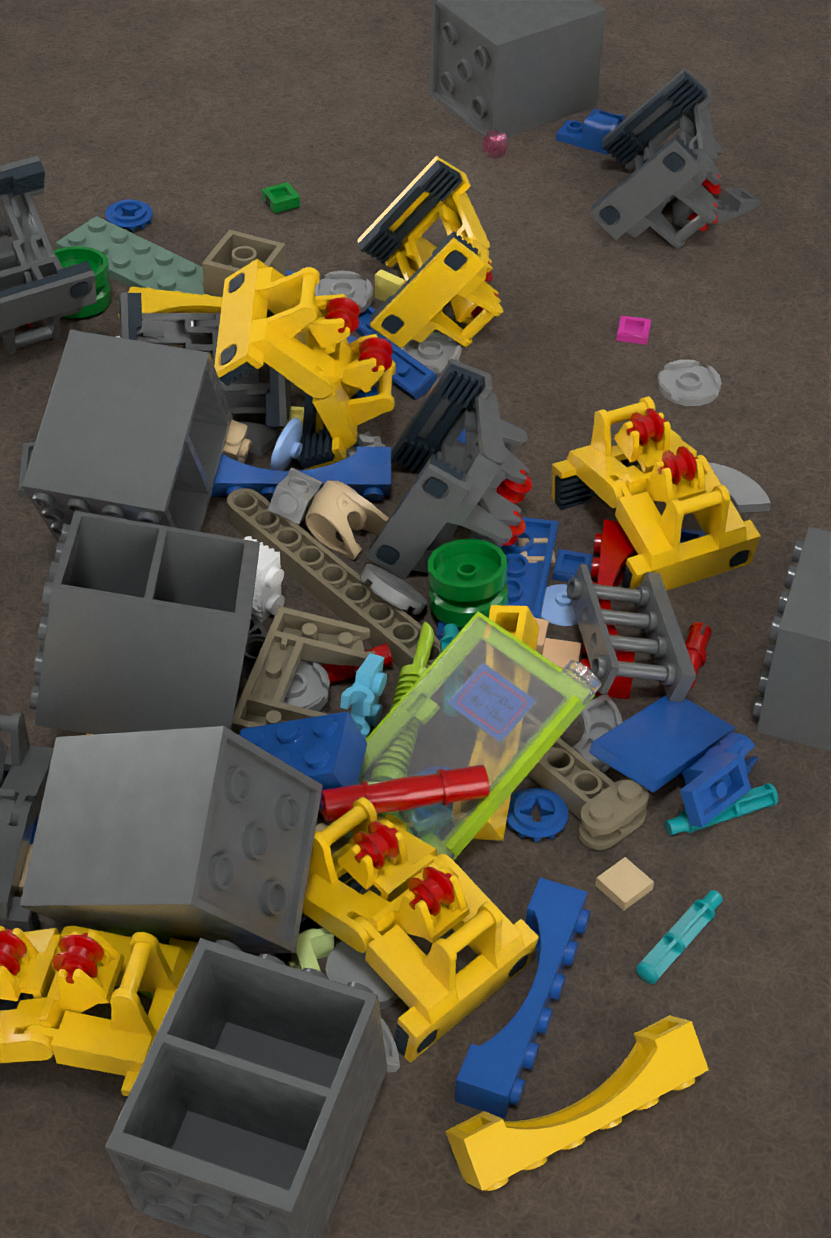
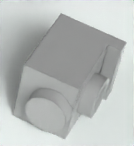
[268,468,323,524]

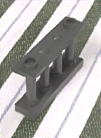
[567,564,696,702]

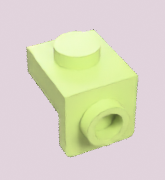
[287,928,334,971]

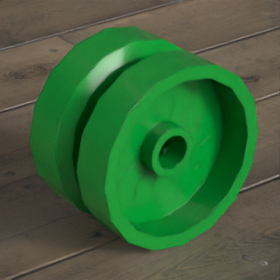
[54,246,111,318]
[428,539,508,628]

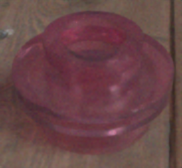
[483,130,507,158]

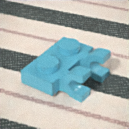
[340,653,387,739]

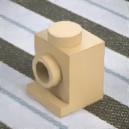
[222,420,252,463]

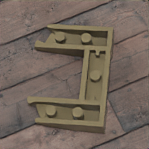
[231,606,375,735]

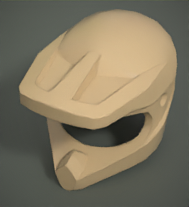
[305,480,389,560]

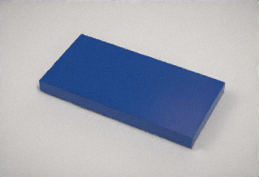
[501,517,559,619]
[589,695,735,792]

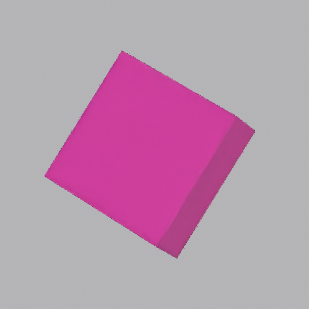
[616,315,651,345]

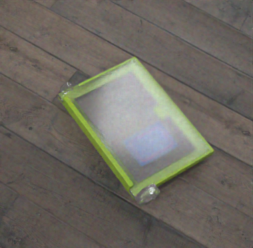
[358,611,602,861]

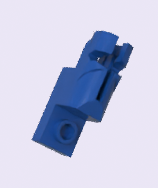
[556,109,626,155]
[680,732,759,827]

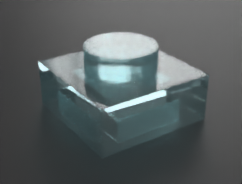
[398,803,453,839]

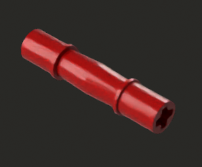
[321,764,489,823]

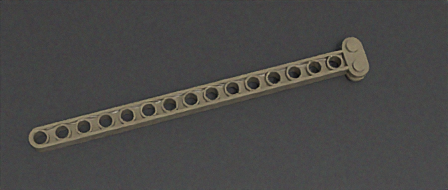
[227,488,649,850]

